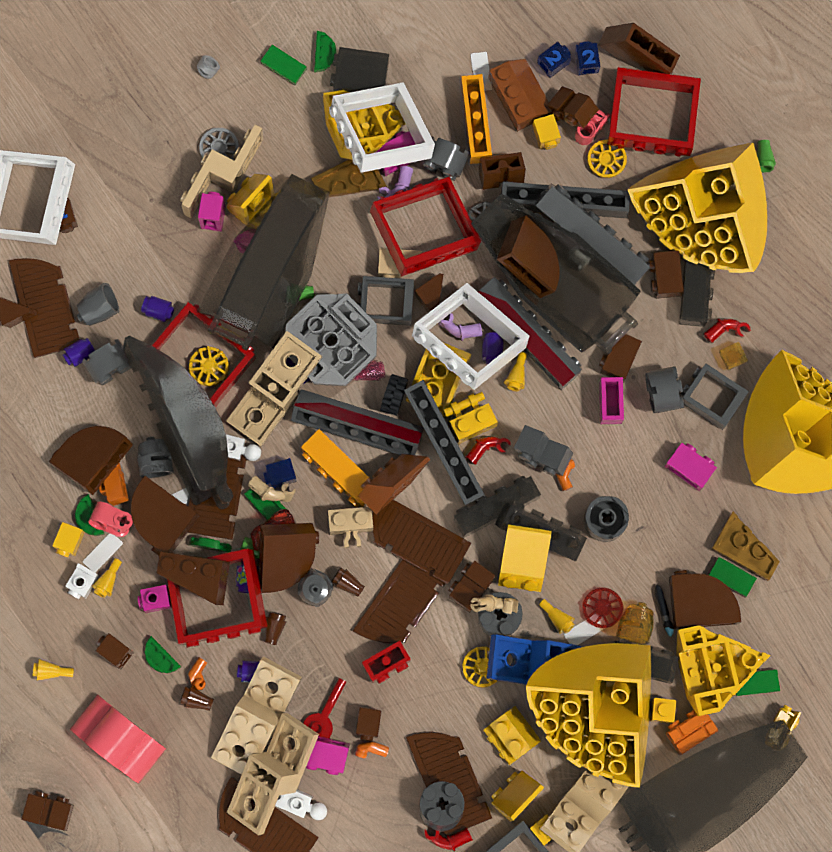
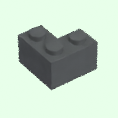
[514,425,574,476]

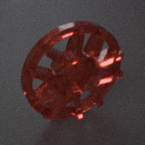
[582,588,623,629]

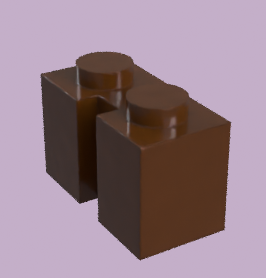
[547,86,599,128]
[479,152,526,190]
[648,251,684,299]
[599,331,642,383]
[448,560,496,613]
[95,633,134,670]
[21,791,74,831]

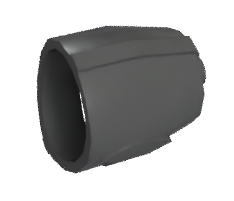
[77,283,119,326]
[137,437,174,479]
[298,569,333,607]

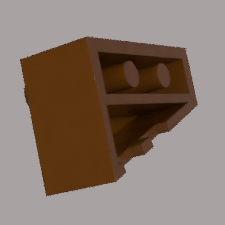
[157,551,230,605]

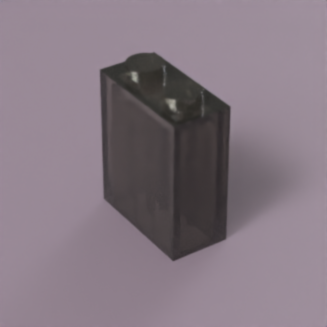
[330,47,389,92]

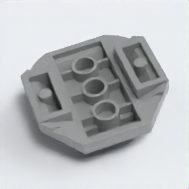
[286,293,377,386]

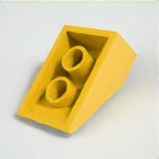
[227,173,274,226]
[406,341,472,417]
[498,524,552,592]
[491,771,544,822]

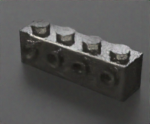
[454,476,541,538]
[495,500,587,561]

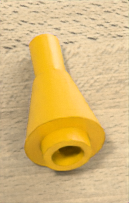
[504,352,527,392]
[92,558,122,598]
[539,599,575,634]
[32,659,74,681]

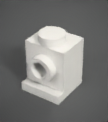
[66,563,100,599]

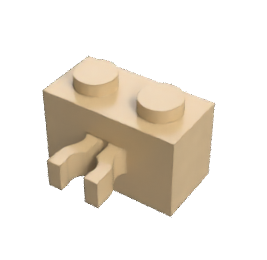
[328,507,373,548]

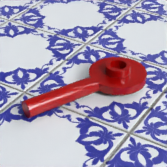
[303,678,346,739]

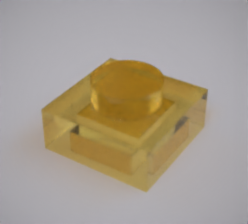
[719,342,748,371]

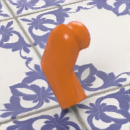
[556,459,575,491]
[188,657,207,690]
[355,742,389,759]

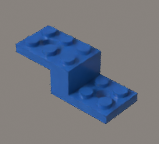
[487,635,585,685]

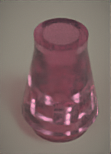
[354,360,386,381]

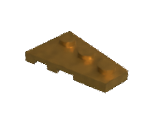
[311,159,387,199]
[712,511,780,581]

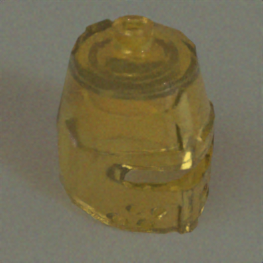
[616,602,654,645]

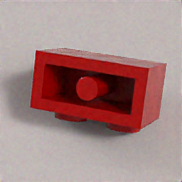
[362,641,411,684]

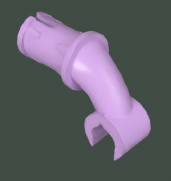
[377,166,413,200]
[439,313,482,341]

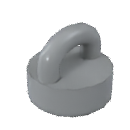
[197,55,220,79]

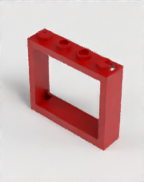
[607,67,701,157]
[370,177,481,277]
[139,302,256,417]
[167,548,267,648]

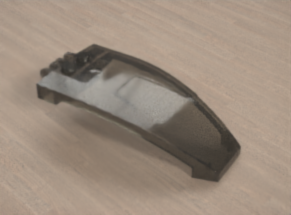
[619,719,808,852]

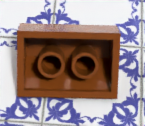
[488,59,552,132]
[358,454,431,514]

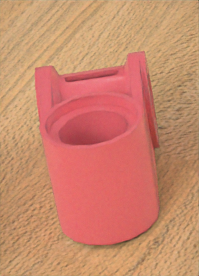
[575,110,611,145]
[88,501,133,537]

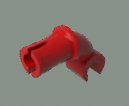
[703,318,751,344]
[465,437,511,465]
[425,828,473,852]

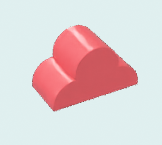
[70,695,166,784]

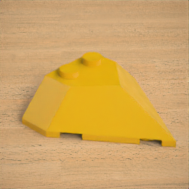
[323,90,405,160]
[676,626,771,716]

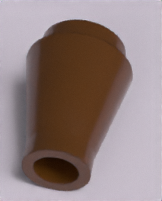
[331,568,365,597]
[264,612,287,645]
[180,686,214,711]

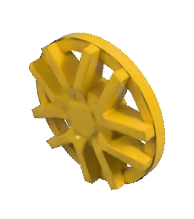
[587,139,627,178]
[189,346,229,386]
[462,646,498,688]

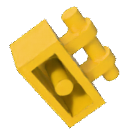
[443,392,498,445]
[483,706,541,765]

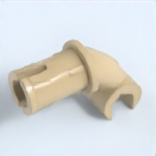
[248,476,296,502]
[470,594,519,614]

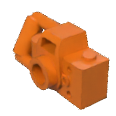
[99,463,129,506]

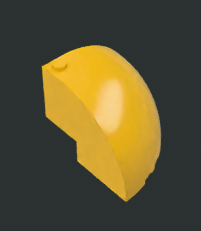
[627,143,767,273]
[743,350,832,494]
[526,643,651,788]

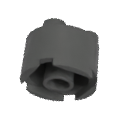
[421,137,470,181]
[82,339,132,386]
[645,366,684,413]
[583,496,629,543]
[478,592,523,636]
[420,782,464,831]

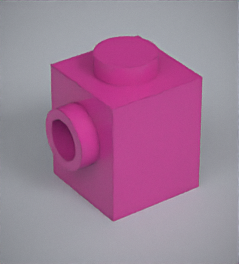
[137,585,171,613]

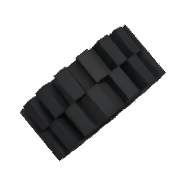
[380,374,408,416]

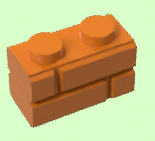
[666,710,718,755]

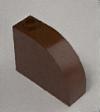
[598,23,680,74]
[497,215,560,298]
[49,426,133,495]
[131,476,200,556]
[258,523,319,593]
[669,570,741,629]

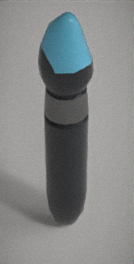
[654,585,674,637]

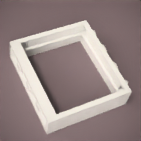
[329,82,435,173]
[0,150,75,245]
[412,283,530,390]

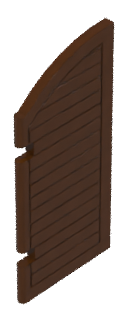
[9,258,80,358]
[188,430,247,540]
[372,500,471,584]
[353,560,446,643]
[406,733,492,836]
[218,777,319,852]

